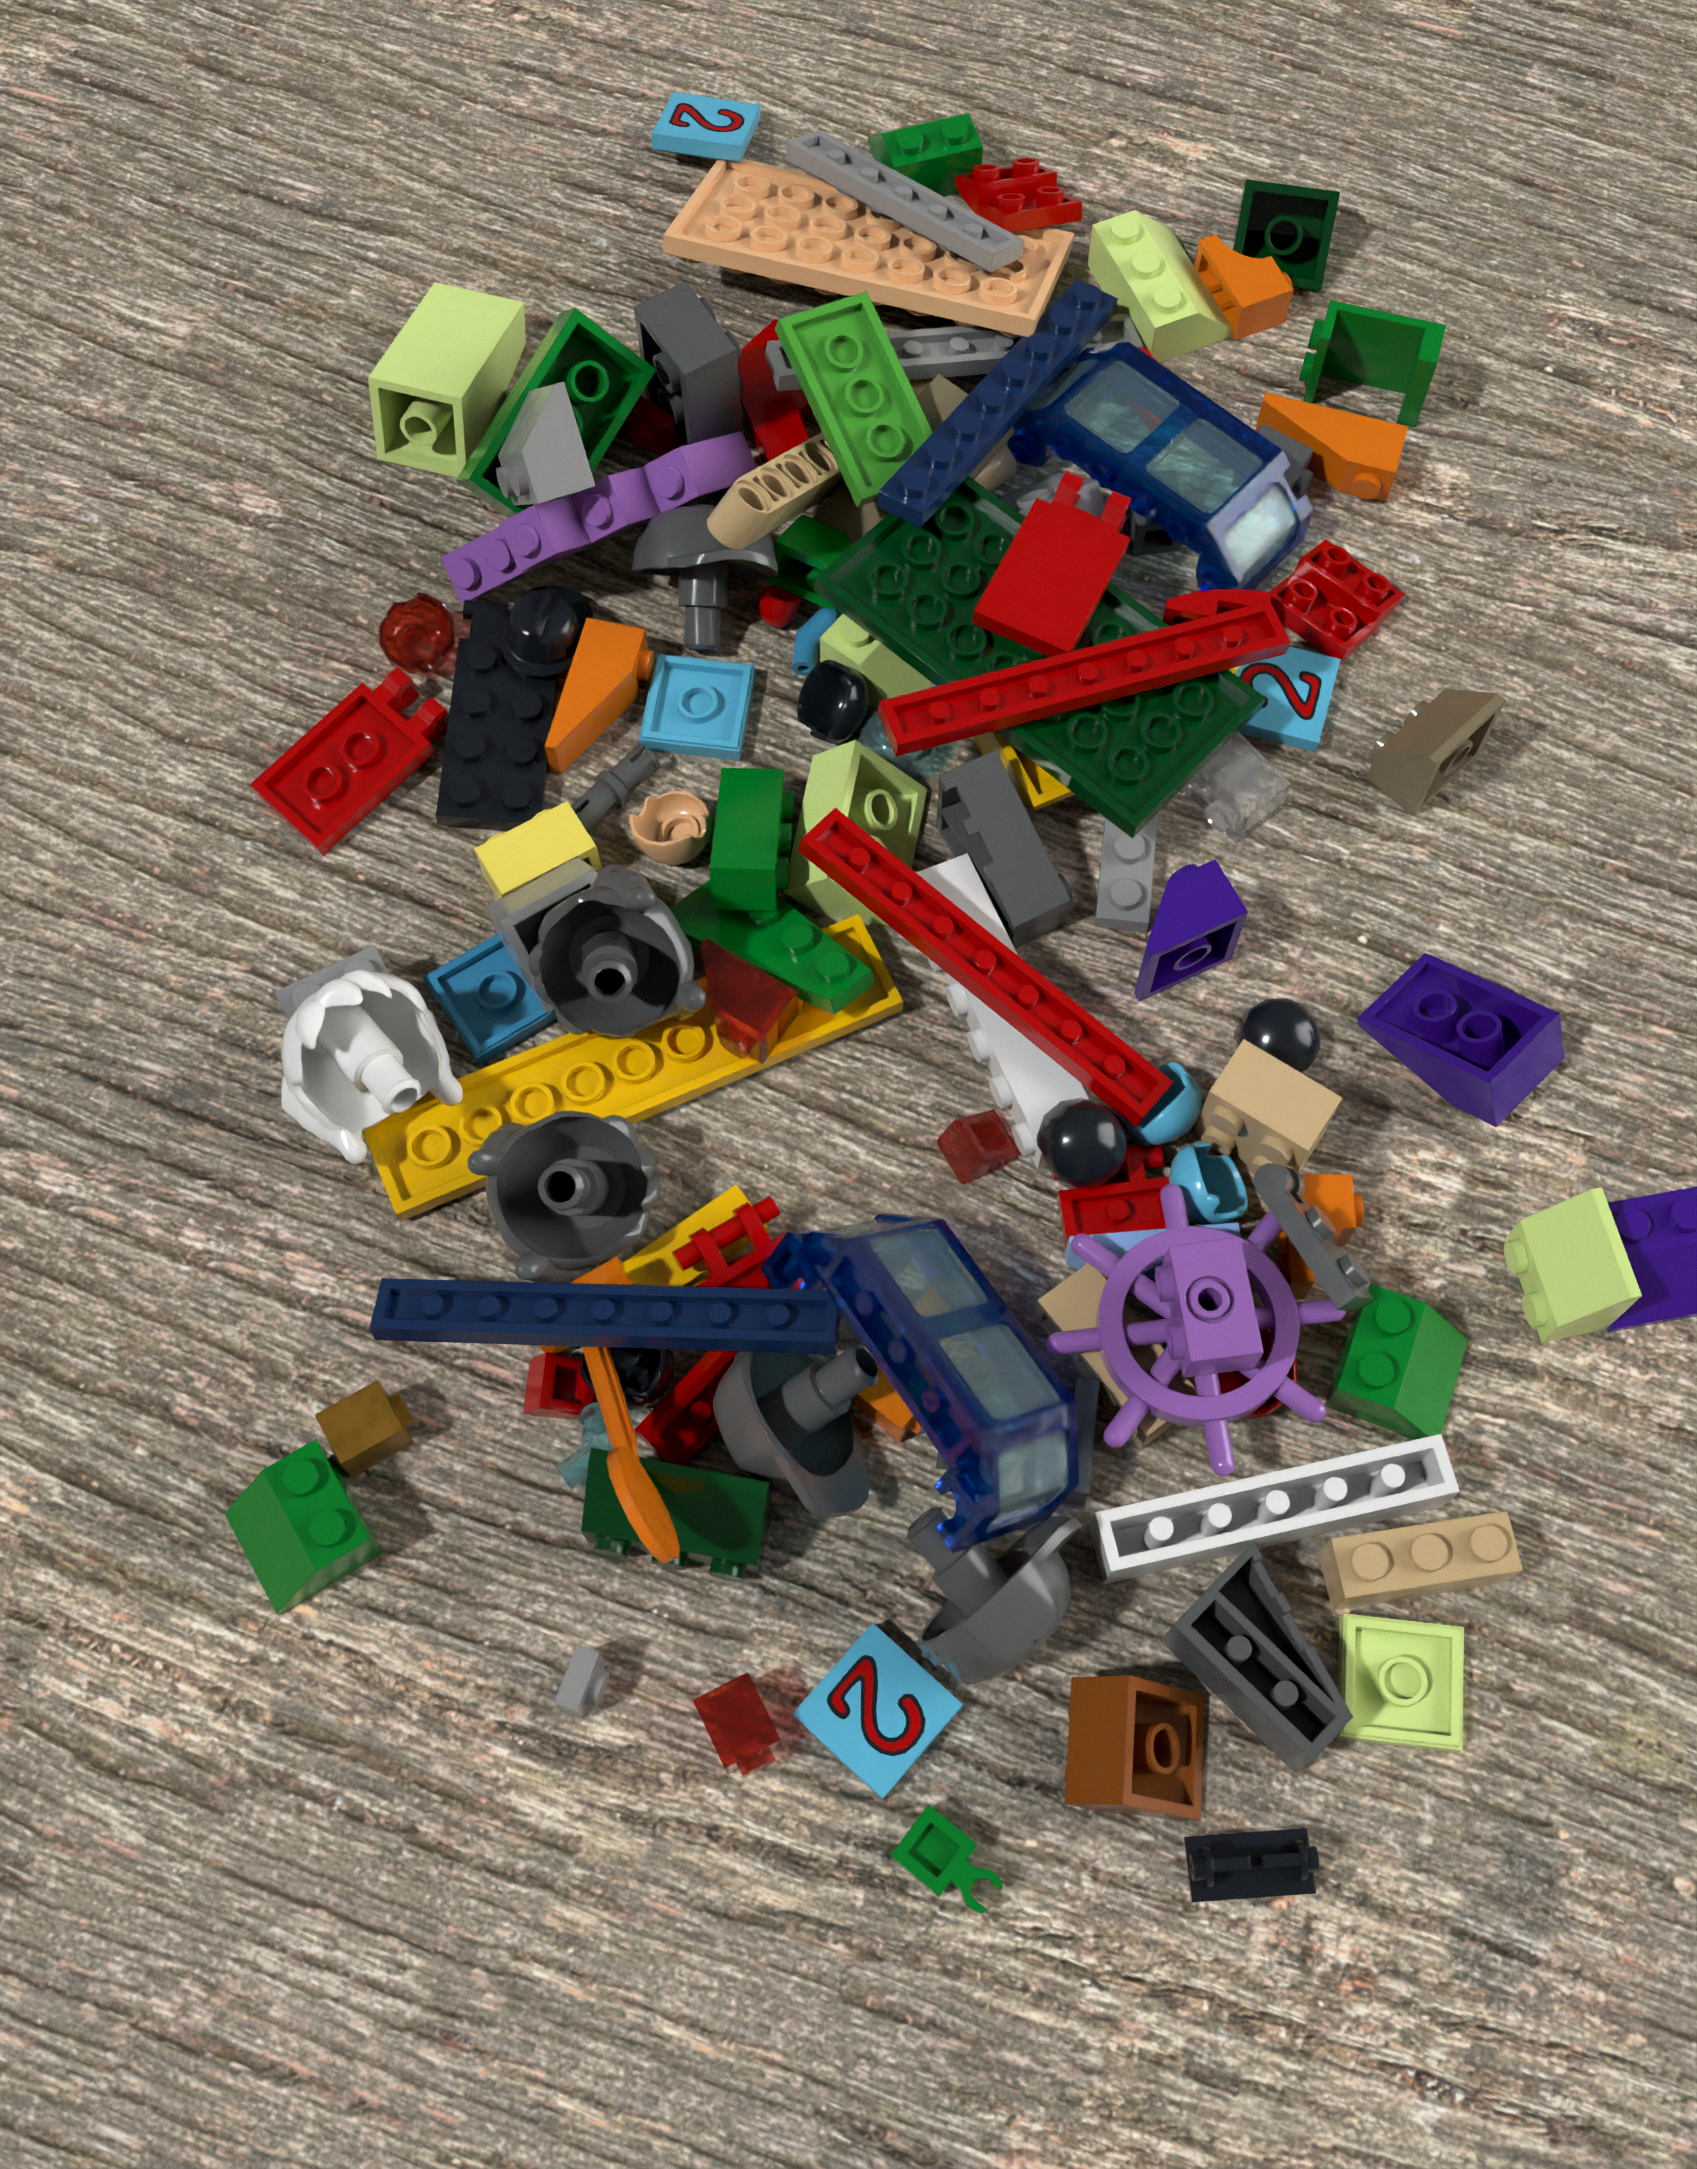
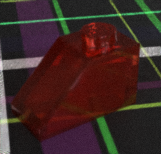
[700,938,799,1064]

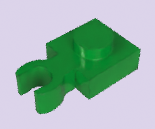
[890,1804,1003,1914]

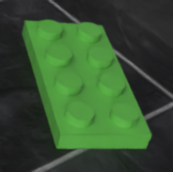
[775,291,933,507]

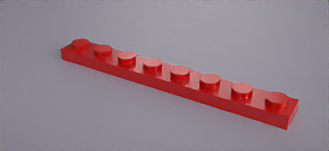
[878,600,1291,757]
[797,807,1174,1127]

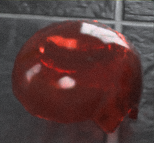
[379,592,456,675]

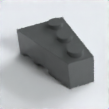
[936,749,1073,949]
[1160,1541,1353,1774]

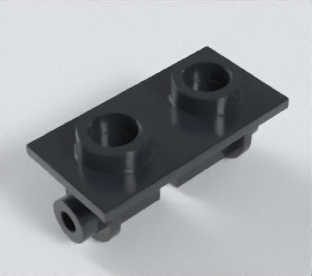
[1184,1828,1319,1903]

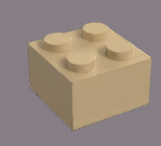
[1194,1039,1342,1175]

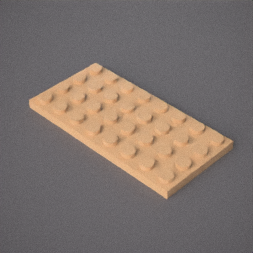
[663,158,1074,338]

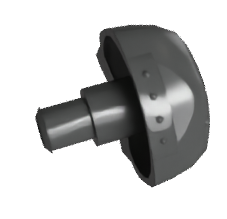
[632,505,778,651]
[713,1344,879,1518]
[906,1507,1082,1684]

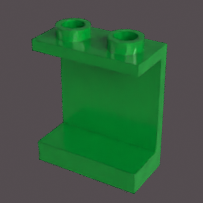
[1299,300,1446,427]

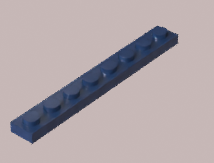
[877,279,1118,528]
[369,1278,842,1354]

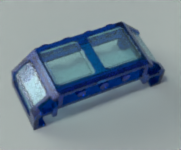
[1007,341,1314,591]
[761,1213,1079,1553]

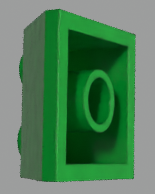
[868,113,983,197]
[1325,1283,1468,1440]
[225,1439,384,1616]

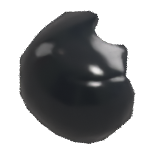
[797,659,870,744]
[1234,998,1320,1073]
[1036,1098,1127,1189]
[580,1347,673,1411]

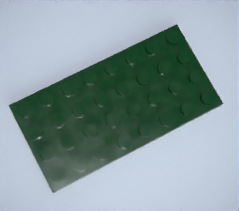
[814,476,1266,839]

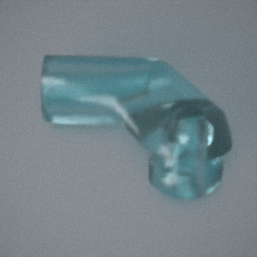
[556,1402,614,1490]

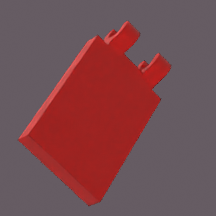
[972,471,1132,657]
[250,667,448,856]

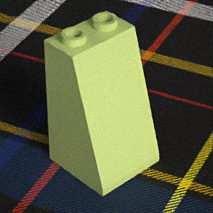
[368,282,526,478]

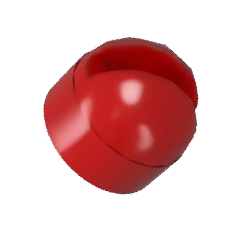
[759,585,802,628]

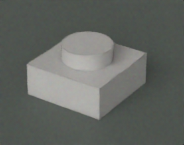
[554,1644,610,1719]

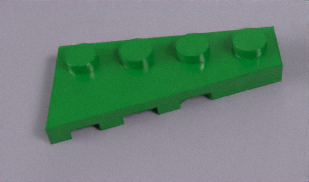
[669,879,875,1015]

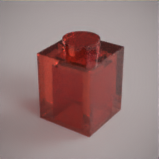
[693,1672,782,1778]

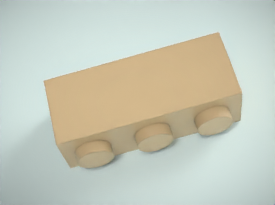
[1033,1263,1198,1450]
[1318,1511,1523,1611]

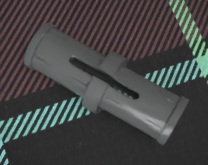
[571,743,660,834]

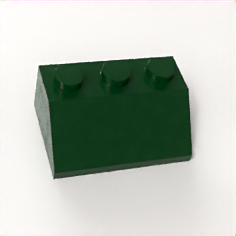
[581,1447,774,1582]

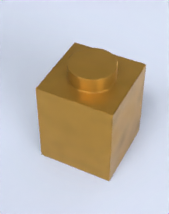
[315,1380,415,1477]

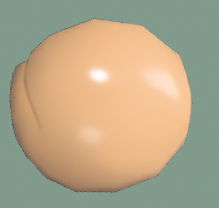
[629,790,714,865]

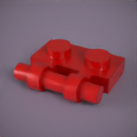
[1051,1143,1170,1248]
[672,1196,818,1290]

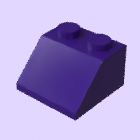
[1134,859,1248,1002]
[1607,1187,1697,1333]

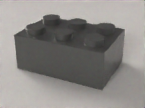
[634,281,746,447]

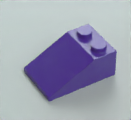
[1357,953,1564,1127]

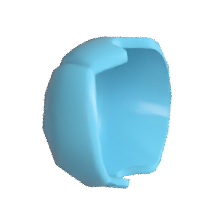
[1117,1062,1203,1145]
[1169,1142,1248,1225]

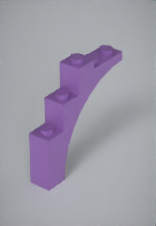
[441,431,757,604]

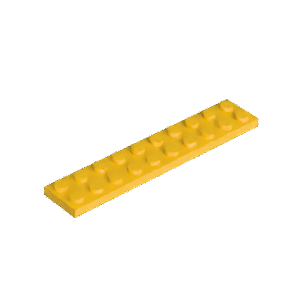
[362,914,903,1222]

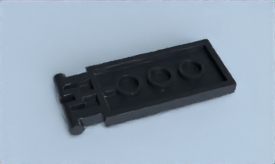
[436,600,559,831]

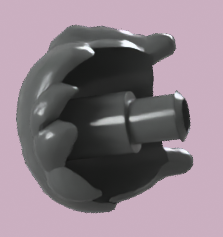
[528,863,706,1039]
[467,1111,661,1283]

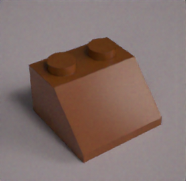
[1065,1675,1205,1821]

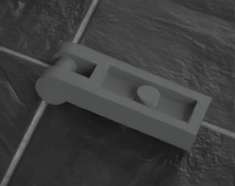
[1254,1163,1373,1312]

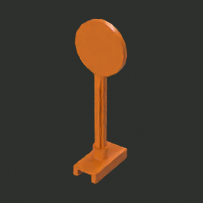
[538,1257,680,1564]

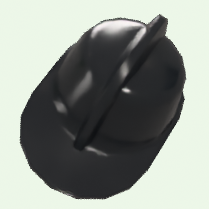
[500,585,593,678]

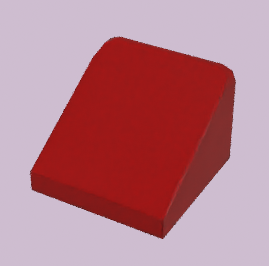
[523,1352,595,1420]

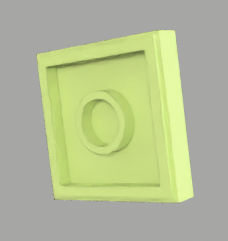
[1336,1614,1464,1753]

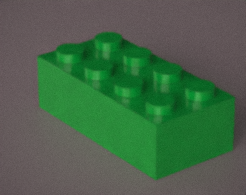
[456,308,656,518]

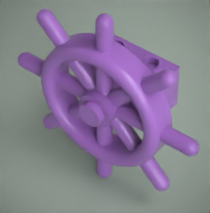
[1046,1184,1346,1476]

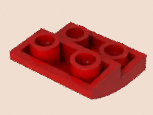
[955,157,1082,233]
[1269,539,1405,664]

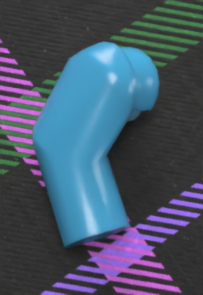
[792,608,841,676]

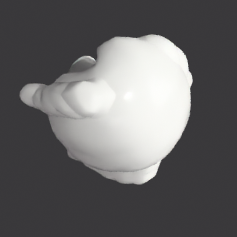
[281,970,463,1164]

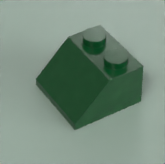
[1232,179,1340,291]

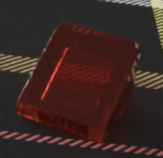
[937,1109,1021,1184]

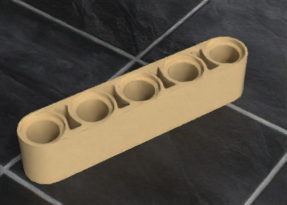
[707,432,844,549]

